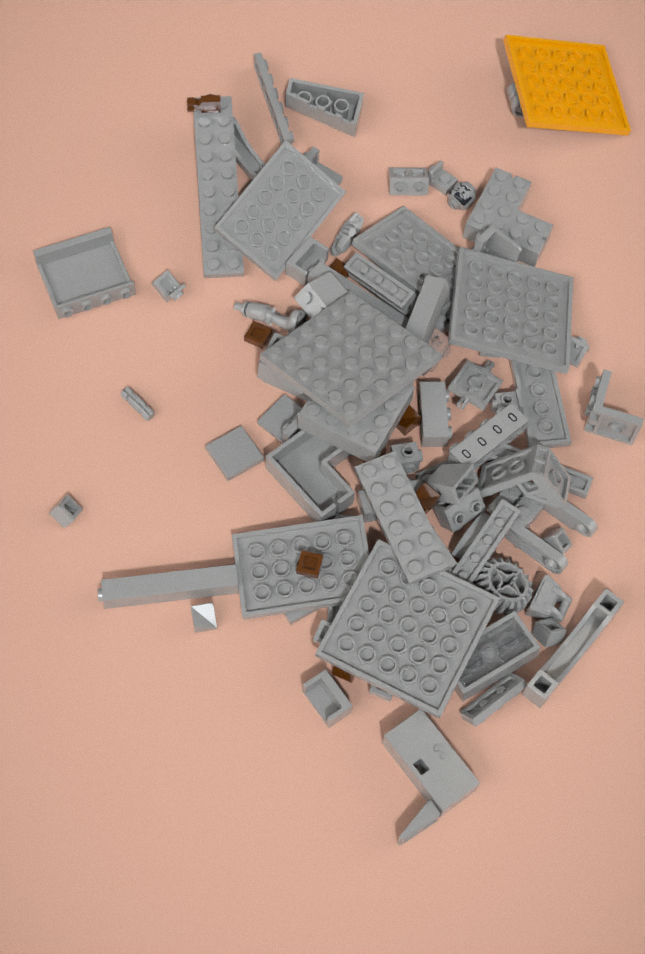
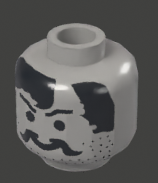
[447,181,476,211]

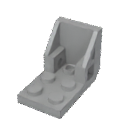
[477,444,571,509]

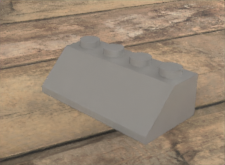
[294,271,349,318]

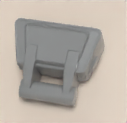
[525,575,572,622]

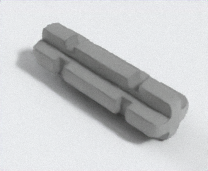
[121,387,155,421]

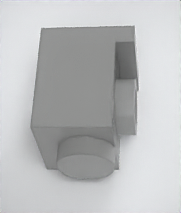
[490,389,524,413]

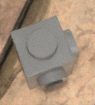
[390,442,423,474]

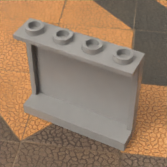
[33,227,136,319]

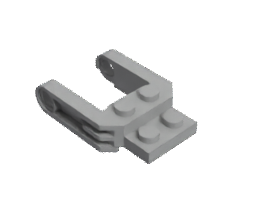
[487,485,598,574]

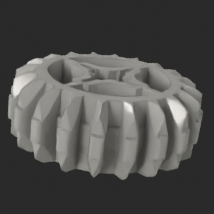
[473,557,534,616]

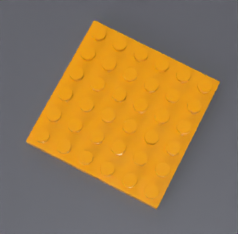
[503,35,631,136]

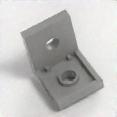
[584,369,644,445]

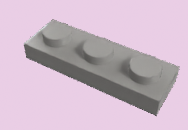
[460,673,527,727]

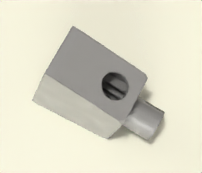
[423,463,479,505]

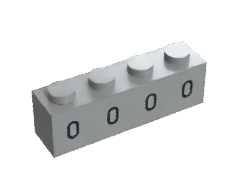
[447,403,529,470]

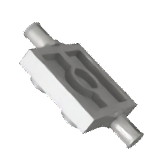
[448,360,503,411]

